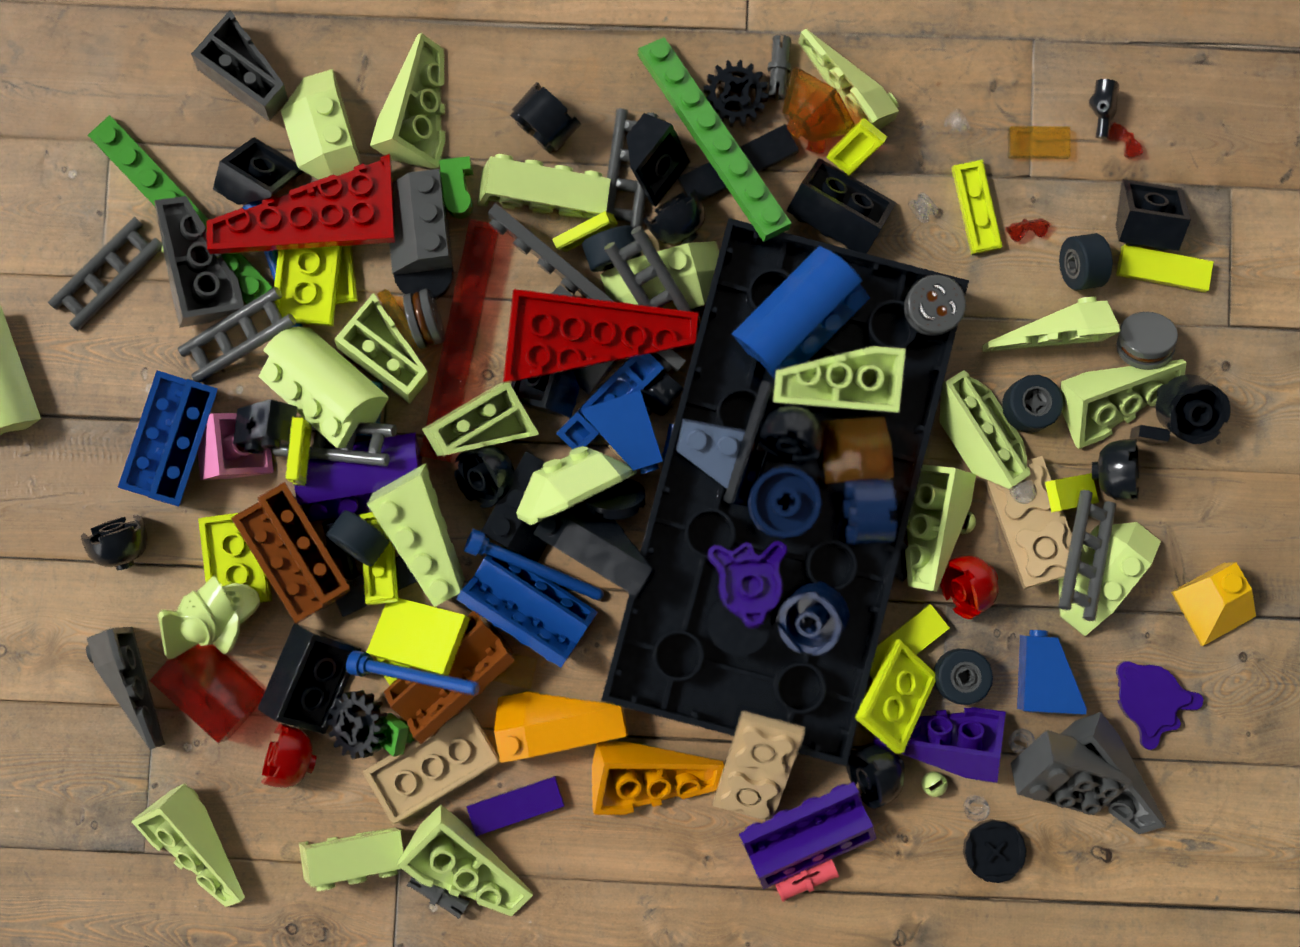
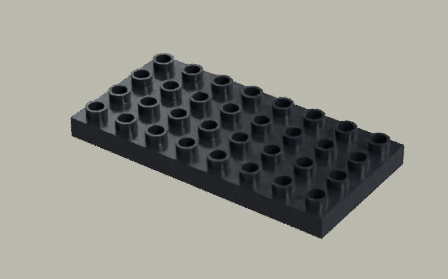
[601,218,969,766]

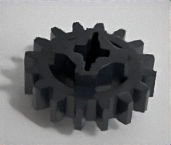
[703,60,769,127]
[327,690,389,759]

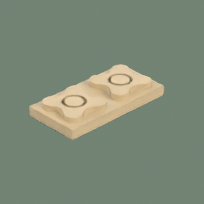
[984,456,1082,589]
[362,708,500,826]
[712,711,804,821]

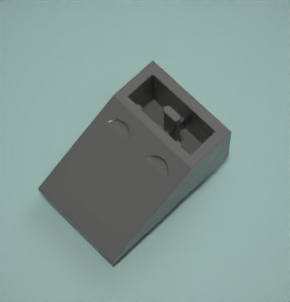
[1011,730,1132,815]

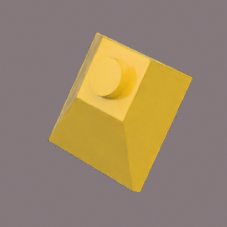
[1171,562,1256,646]

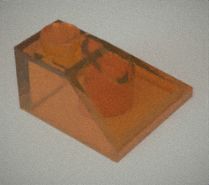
[782,67,855,142]
[821,417,894,484]

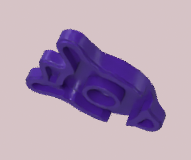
[708,541,787,628]
[1116,661,1203,750]

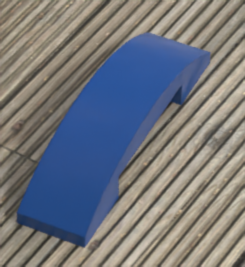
[556,354,664,450]

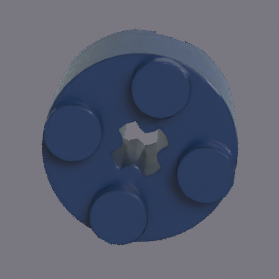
[842,479,896,544]
[778,582,850,655]

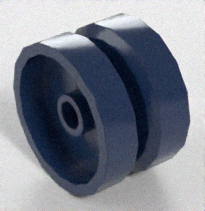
[748,467,821,539]

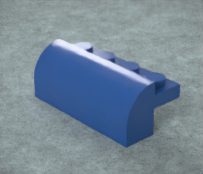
[732,246,870,380]
[117,370,218,507]
[457,555,598,668]

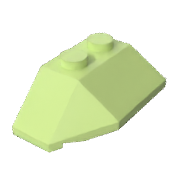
[281,69,362,180]
[600,241,719,310]
[939,370,1031,489]
[516,446,637,525]
[1058,522,1161,636]

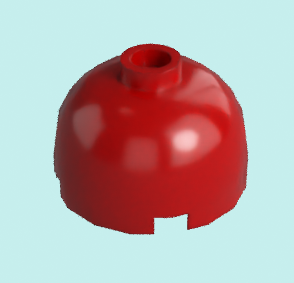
[940,555,998,619]
[261,724,317,788]

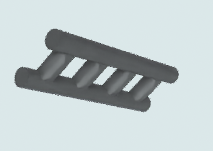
[606,108,658,228]
[48,217,162,331]
[604,226,700,330]
[178,287,296,383]
[273,416,397,466]
[1058,490,1116,621]

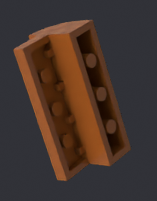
[231,482,350,624]
[384,611,515,745]

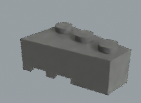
[191,10,288,122]

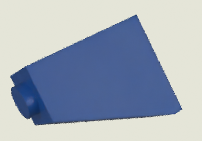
[581,390,663,474]
[1017,630,1087,714]

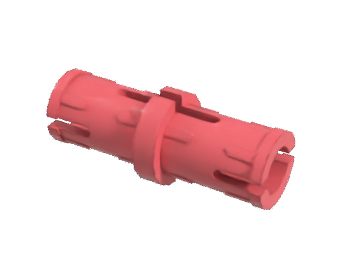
[775,859,839,902]

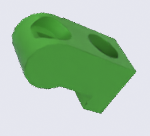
[439,156,474,219]

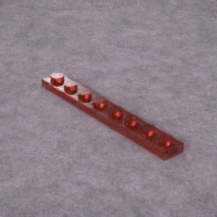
[420,219,499,463]

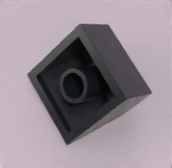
[1115,179,1191,251]

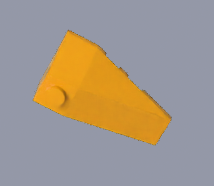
[494,691,629,763]
[592,741,724,815]

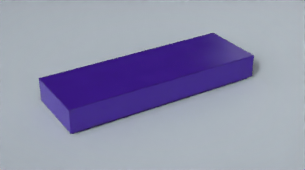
[466,776,565,836]

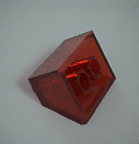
[149,644,265,744]

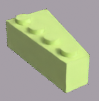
[477,154,611,219]
[367,463,465,607]

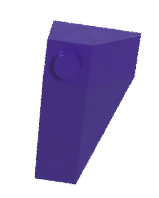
[873,707,1006,783]

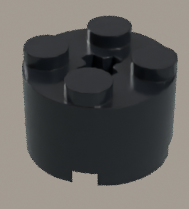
[510,82,581,154]
[1155,374,1231,444]

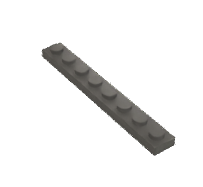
[488,203,686,373]

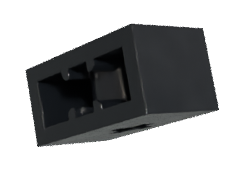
[233,399,298,454]

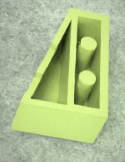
[334,293,429,404]
[422,382,539,456]
[299,827,403,891]

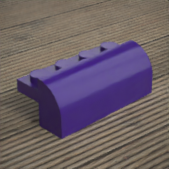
[294,433,422,522]
[739,782,877,890]

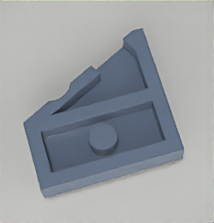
[677,419,745,488]

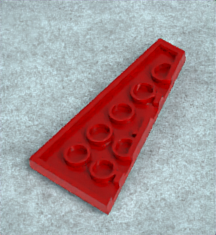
[206,154,395,254]
[503,289,698,384]

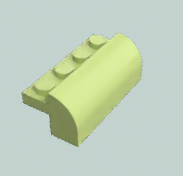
[0,306,41,435]
[258,327,389,448]

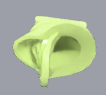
[158,576,260,659]

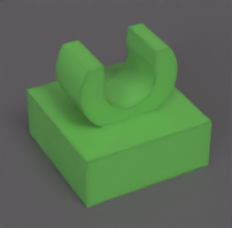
[380,713,414,757]

